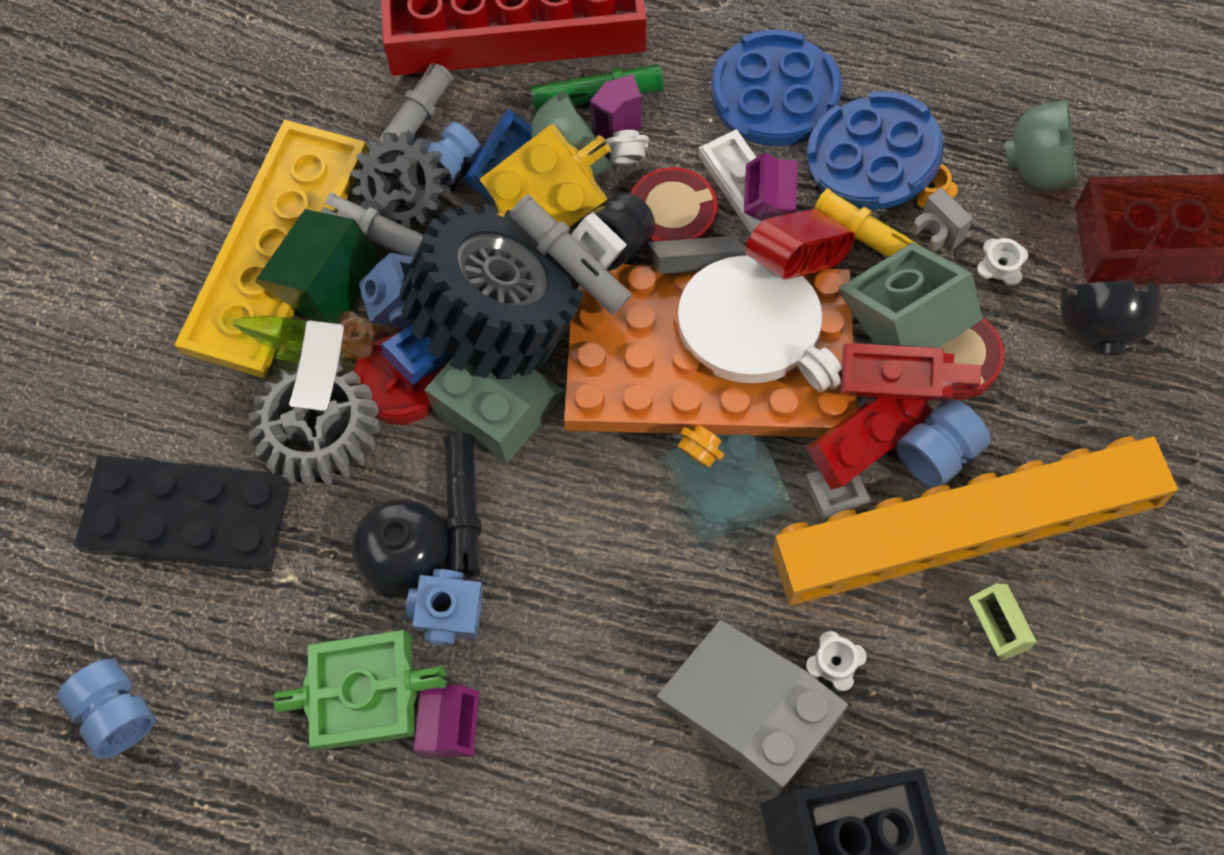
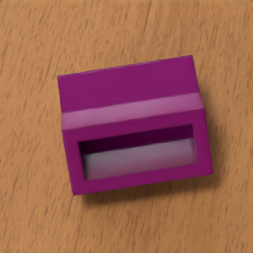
[590,74,641,140]
[744,153,798,221]
[414,685,480,758]

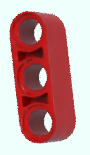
[745,209,855,280]

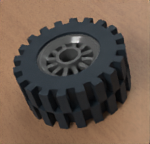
[400,204,582,379]

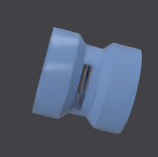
[427,122,482,185]

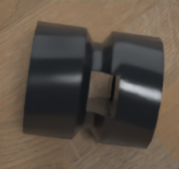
[575,193,655,271]

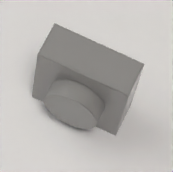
[805,470,871,523]

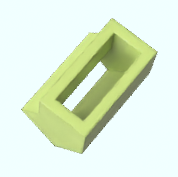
[969,583,1037,661]

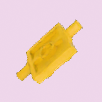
[479,124,611,227]

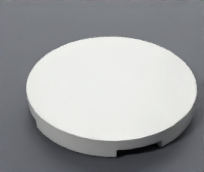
[678,256,822,383]

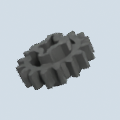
[351,132,450,230]

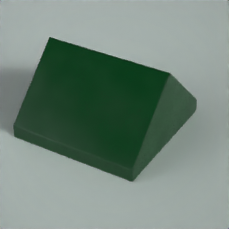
[254,209,381,324]

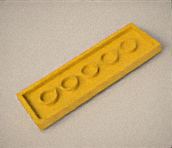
[174,120,369,379]

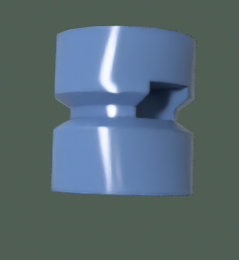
[896,398,991,488]
[57,659,156,759]

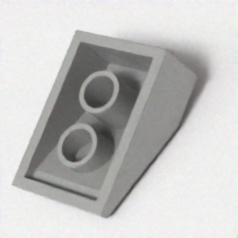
[656,620,848,797]

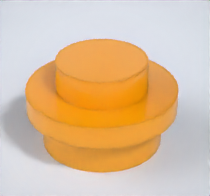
[677,425,725,469]

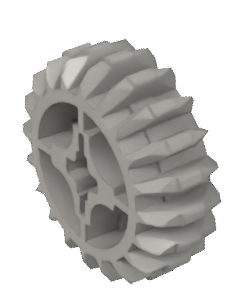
[248,361,380,488]

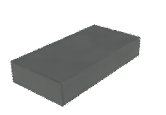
[647,236,747,274]

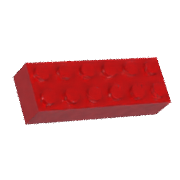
[381,0,646,76]

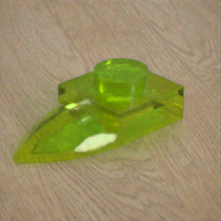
[233,316,307,365]

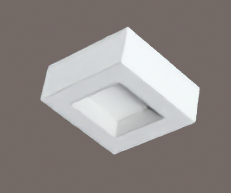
[571,212,627,269]

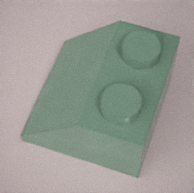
[839,242,983,348]
[425,358,565,464]

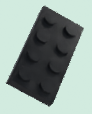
[74,455,290,572]

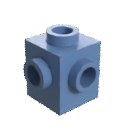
[359,253,416,328]
[406,569,484,646]

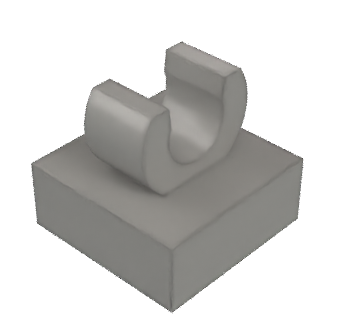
[911,188,973,252]

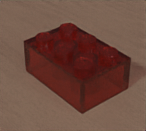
[1075,174,1224,285]

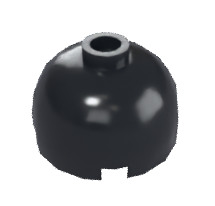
[1060,281,1160,355]
[352,498,449,600]

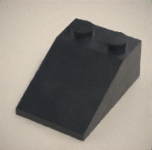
[760,768,947,855]

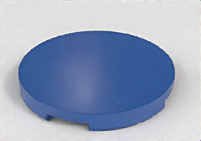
[711,30,842,146]
[807,91,944,210]

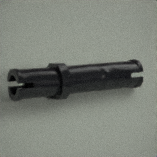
[444,433,482,579]

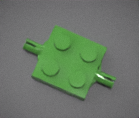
[274,630,447,750]

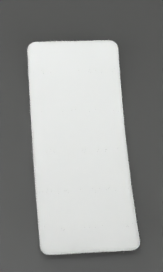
[289,321,344,411]

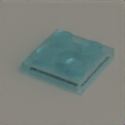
[665,433,793,544]

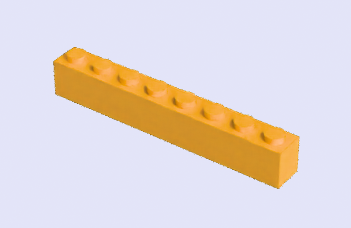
[771,436,1178,606]

